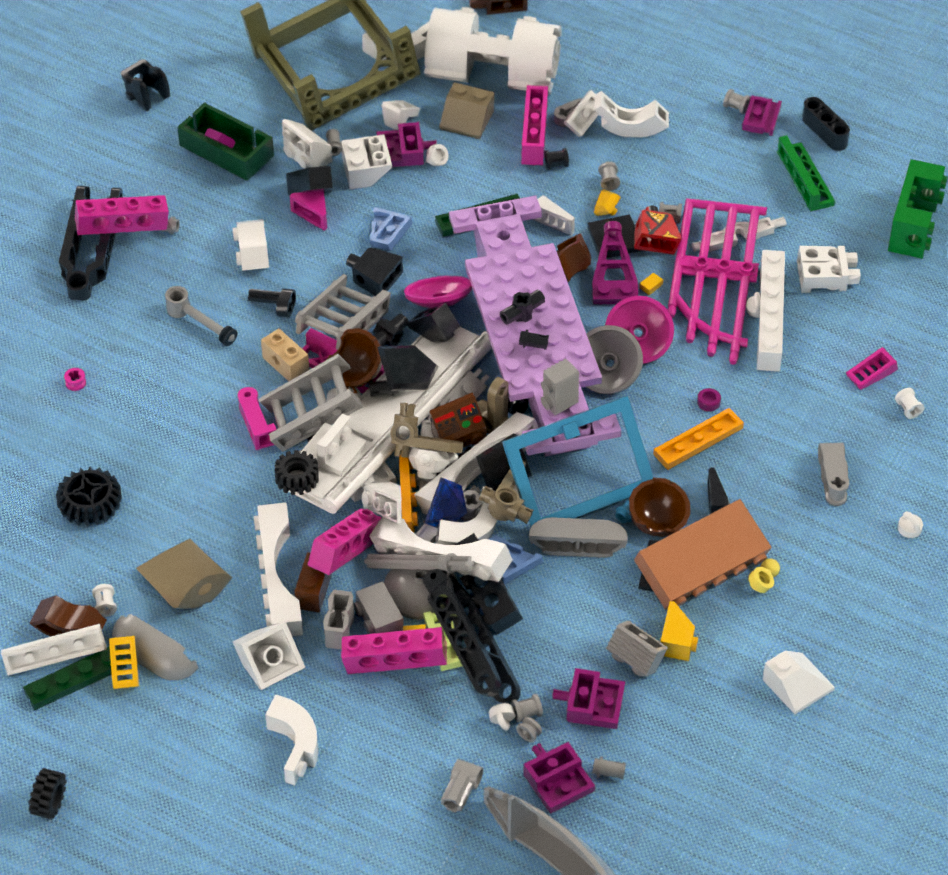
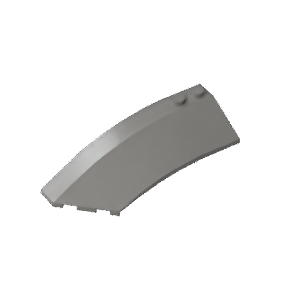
[484,786,616,875]

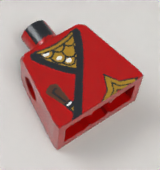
[634,205,682,255]

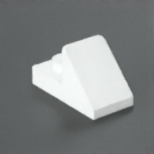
[382,100,420,130]

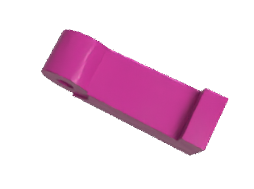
[237,387,277,450]

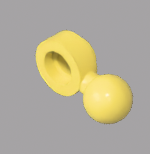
[748,558,780,593]

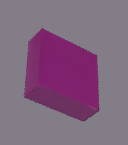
[205,128,235,148]

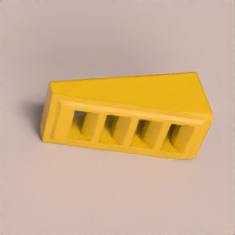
[109,636,139,689]

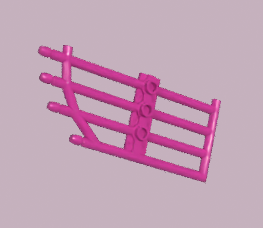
[667,198,767,365]

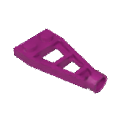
[592,221,638,304]

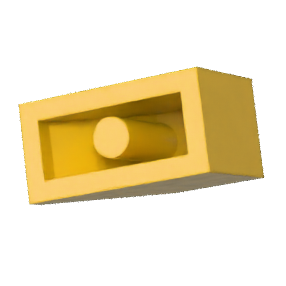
[660,601,698,661]

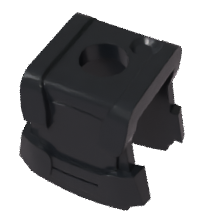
[121,59,170,111]

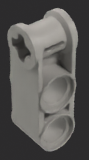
[818,442,849,506]

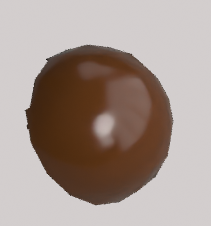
[327,328,382,388]
[629,477,691,537]

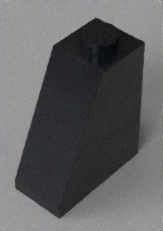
[286,166,333,196]

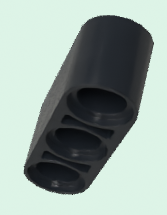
[802,97,850,151]

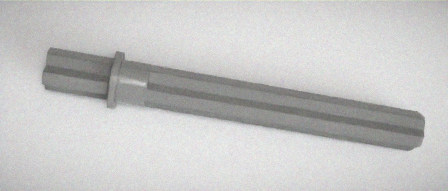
[364,553,475,573]

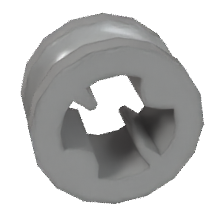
[516,717,542,742]

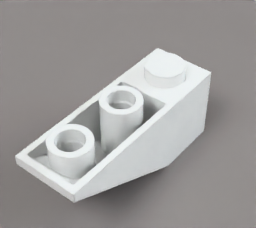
[361,481,401,523]

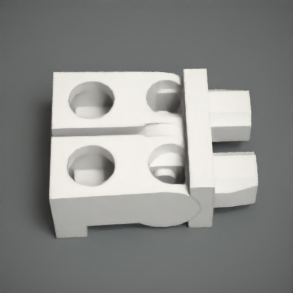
[797,246,861,293]

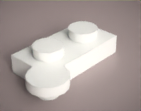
[564,90,598,137]

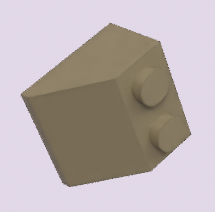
[439,82,494,139]

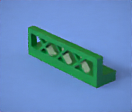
[777,135,835,212]

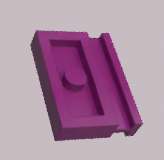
[742,95,782,136]

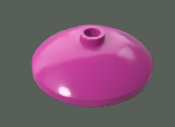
[404,276,472,308]
[605,296,674,364]

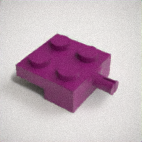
[376,122,437,167]
[552,668,625,729]
[523,742,595,814]

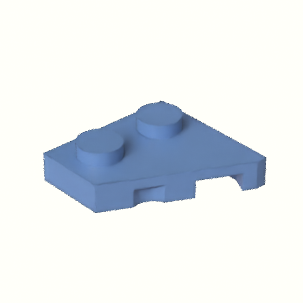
[370,207,413,251]
[488,535,543,584]

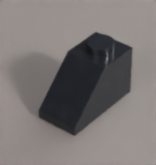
[406,303,460,342]

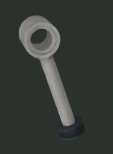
[165,286,238,346]

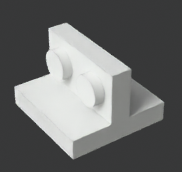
[300,414,366,476]

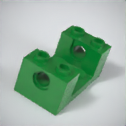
[888,159,948,259]

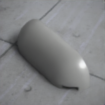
[529,518,627,558]
[112,614,198,680]

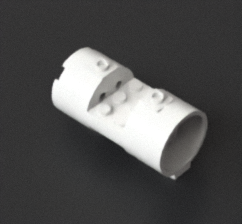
[424,7,562,95]

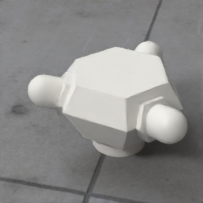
[409,447,458,479]

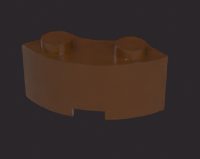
[556,233,591,282]
[29,595,107,637]

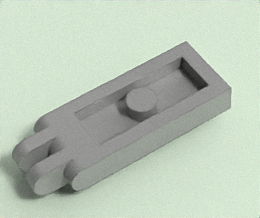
[436,368,489,408]

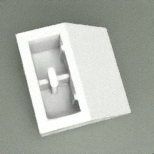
[282,119,332,169]
[341,135,392,189]

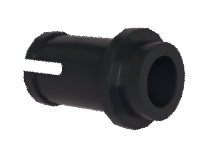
[519,329,549,350]
[369,380,399,397]

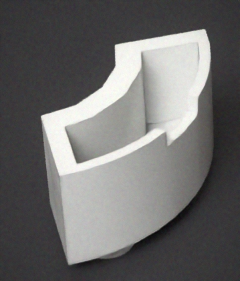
[233,219,269,271]

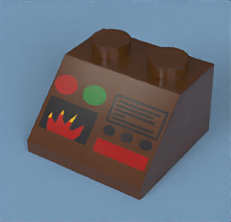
[429,392,487,453]

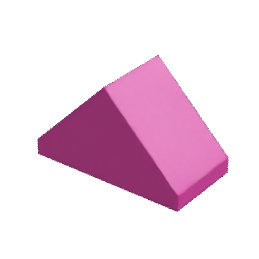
[290,191,327,231]

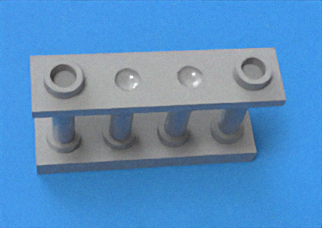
[295,274,391,350]
[259,354,363,452]

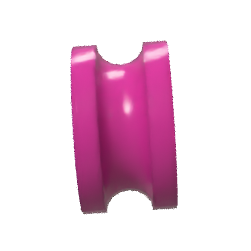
[64,368,86,391]

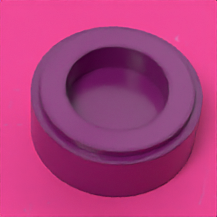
[697,388,721,411]

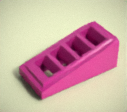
[846,347,898,390]

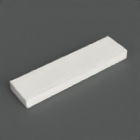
[1,624,107,676]

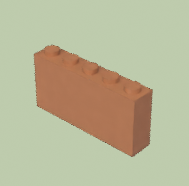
[634,499,772,609]

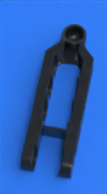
[59,185,123,300]
[422,569,521,705]

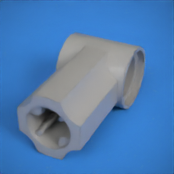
[441,759,484,813]

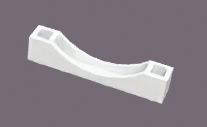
[757,250,785,372]
[414,412,539,520]
[254,502,303,636]
[370,517,513,582]

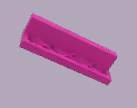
[302,328,384,394]

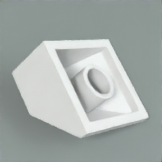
[233,622,305,690]
[763,651,835,714]

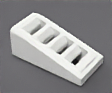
[534,196,575,235]

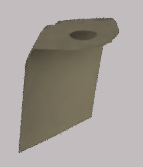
[136,539,233,609]

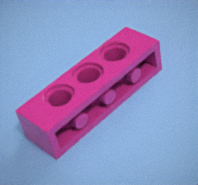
[521,85,548,165]
[75,195,169,235]
[308,508,382,575]
[341,627,447,674]

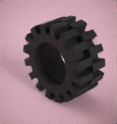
[275,450,319,495]
[29,768,67,820]

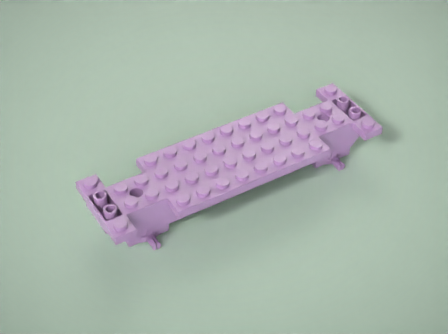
[449,196,621,457]

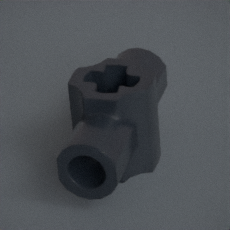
[500,289,545,325]
[373,313,408,346]

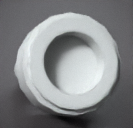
[425,144,449,166]
[746,292,760,318]
[898,511,923,538]
[489,703,515,731]

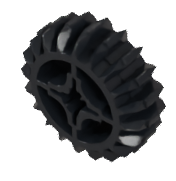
[56,466,122,527]

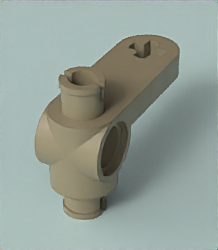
[477,377,509,434]
[390,403,463,457]
[479,461,534,524]

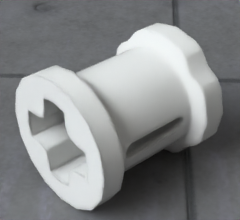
[895,388,925,419]
[92,584,117,617]

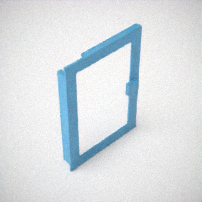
[502,396,653,527]

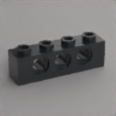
[455,533,523,634]

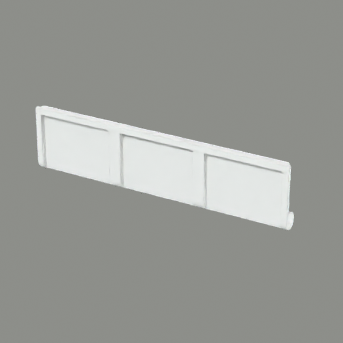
[288,327,492,514]

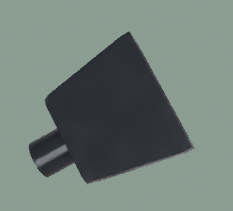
[346,248,403,296]

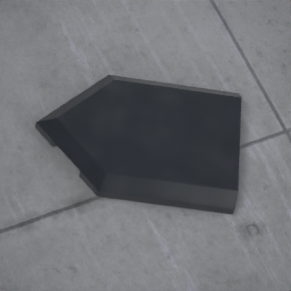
[377,345,439,391]

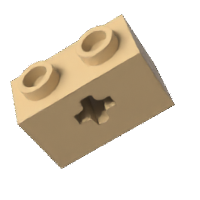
[261,328,309,381]

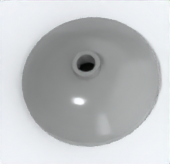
[586,325,643,394]
[384,569,457,620]

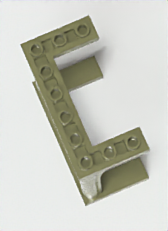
[240,0,421,131]

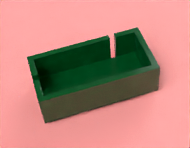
[177,102,274,181]

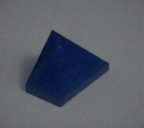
[424,477,467,528]

